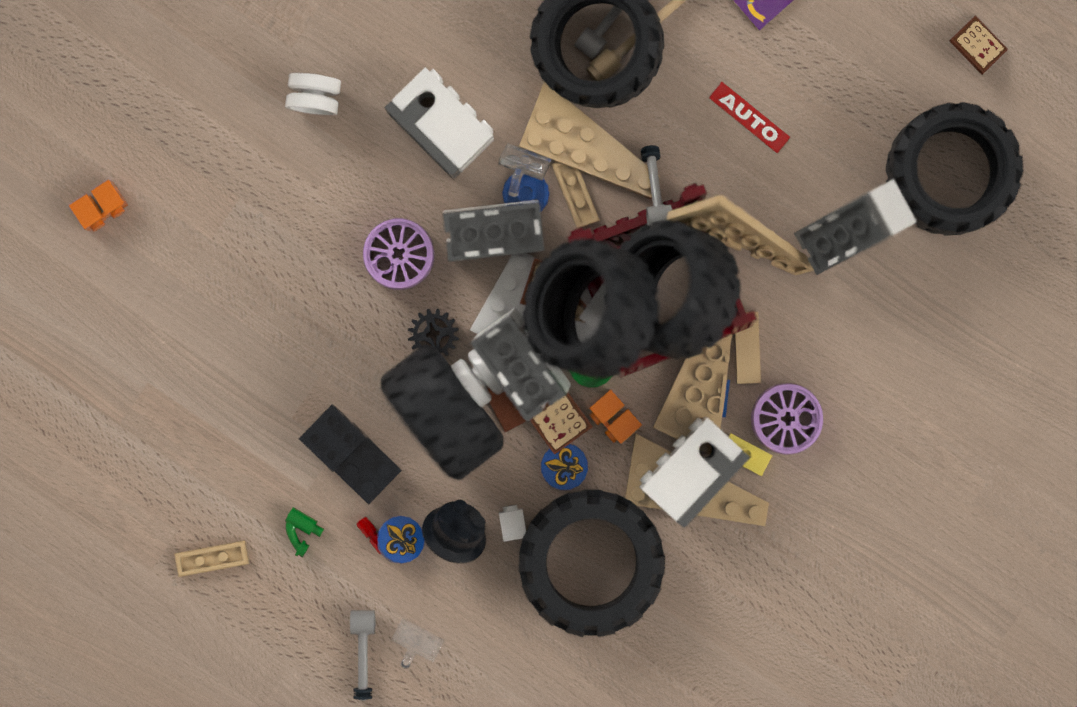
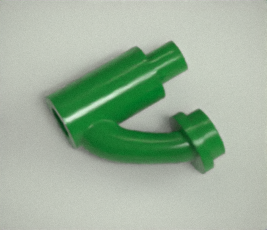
[285,507,324,558]

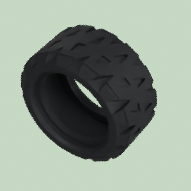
[530,0,665,108]
[886,102,1024,236]
[604,220,741,359]
[523,239,659,378]
[381,345,504,480]

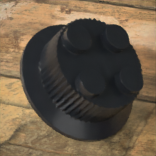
[422,499,486,564]

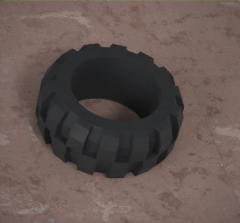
[519,489,665,637]

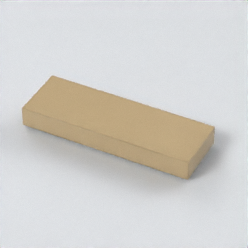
[551,162,600,228]
[735,312,761,384]
[174,540,250,577]

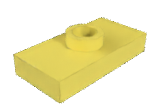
[728,433,773,476]

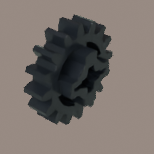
[408,309,459,356]

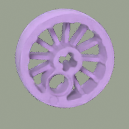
[363,218,435,290]
[751,383,823,455]

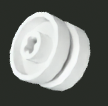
[285,73,341,115]
[451,349,504,408]

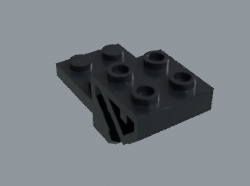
[298,404,402,505]

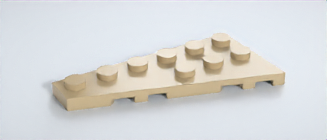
[519,82,660,199]
[666,195,814,275]
[652,335,732,455]
[625,433,769,526]

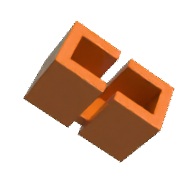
[69,179,128,232]
[589,389,642,444]

